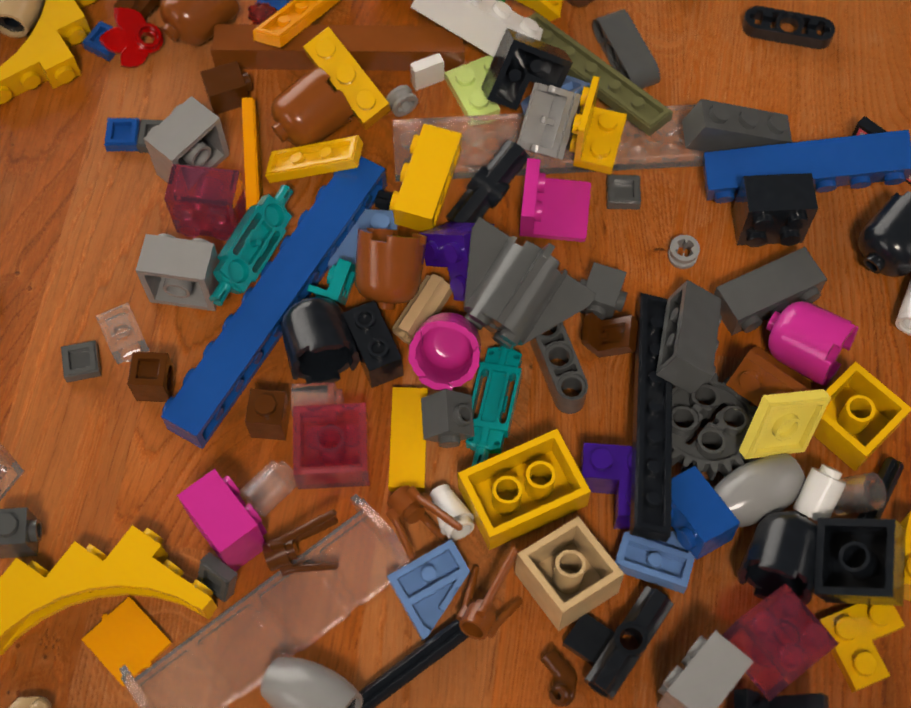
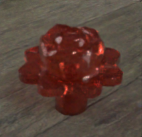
[248,2,277,24]

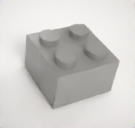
[143,96,230,196]
[135,233,220,311]
[657,630,754,708]

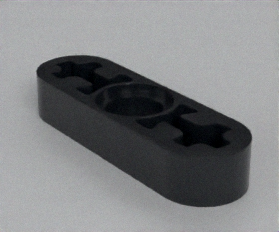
[742,6,835,49]

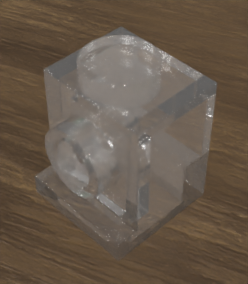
[96,302,150,364]

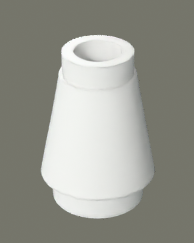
[430,484,475,541]

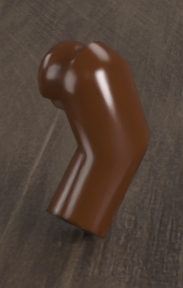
[541,648,578,707]

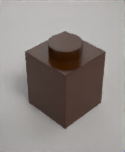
[200,61,253,114]
[245,389,291,441]

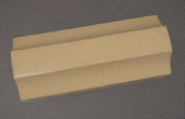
[392,274,453,345]

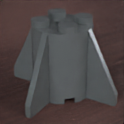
[464,217,597,349]

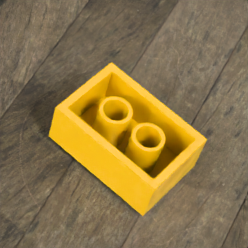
[458,429,591,550]

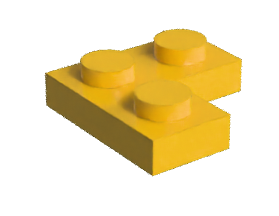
[817,604,905,693]

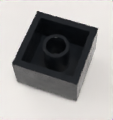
[732,173,818,247]
[814,518,906,606]

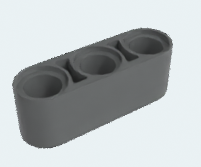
[593,9,660,89]
[530,322,588,414]

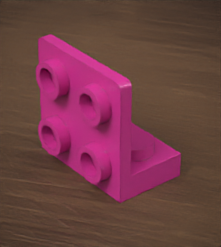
[519,158,591,242]

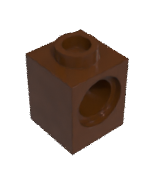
[127,352,176,402]

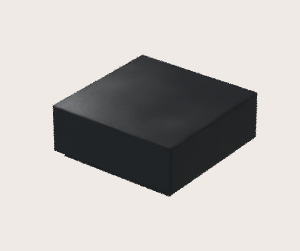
[562,613,615,666]

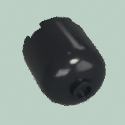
[858,191,911,277]
[281,297,360,386]
[737,511,817,607]

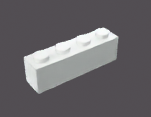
[411,0,543,57]

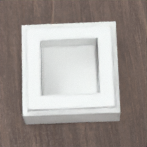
[410,53,444,91]

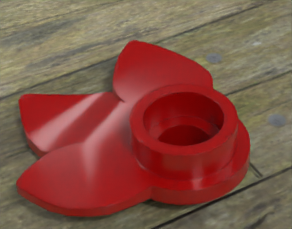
[99,7,164,68]

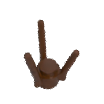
[262,509,339,577]

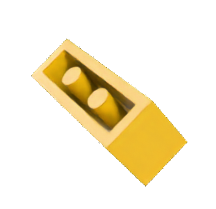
[303,26,391,130]
[389,123,462,232]

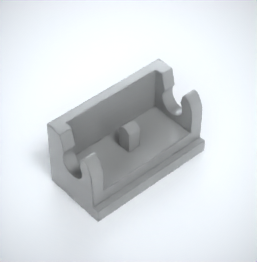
[517,82,581,160]

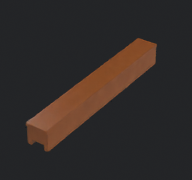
[210,24,465,71]

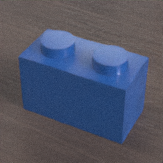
[671,466,740,560]

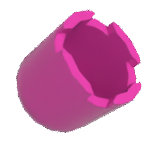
[766,301,859,386]
[408,312,481,390]

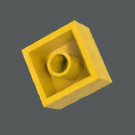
[813,361,911,471]

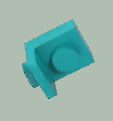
[307,258,356,305]

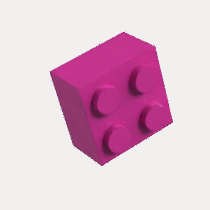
[177,469,267,571]

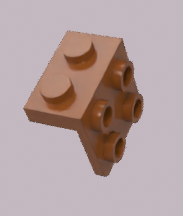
[726,346,812,406]

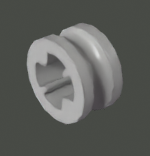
[386,85,418,117]
[668,235,700,269]

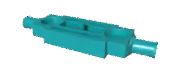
[209,185,293,306]
[465,345,522,467]

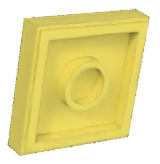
[739,389,831,459]

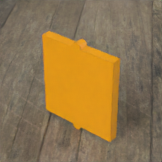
[81,596,172,688]

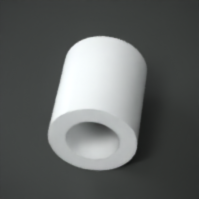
[793,464,847,521]

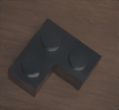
[481,28,573,110]

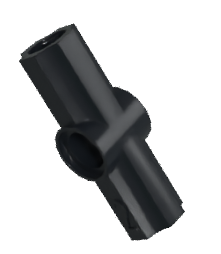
[446,139,530,223]
[584,586,674,700]

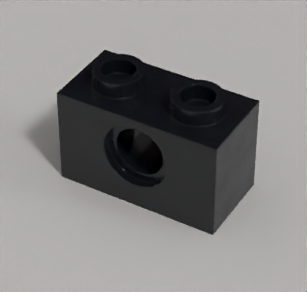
[343,300,404,388]

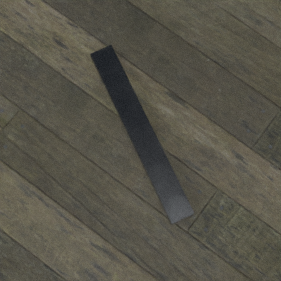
[630,293,673,542]

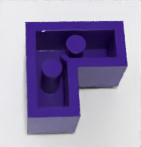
[419,222,494,301]
[580,443,632,530]

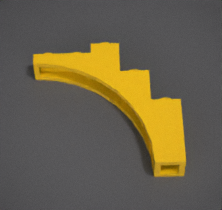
[0,0,97,104]
[0,525,218,657]

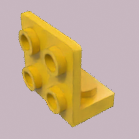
[569,76,627,175]

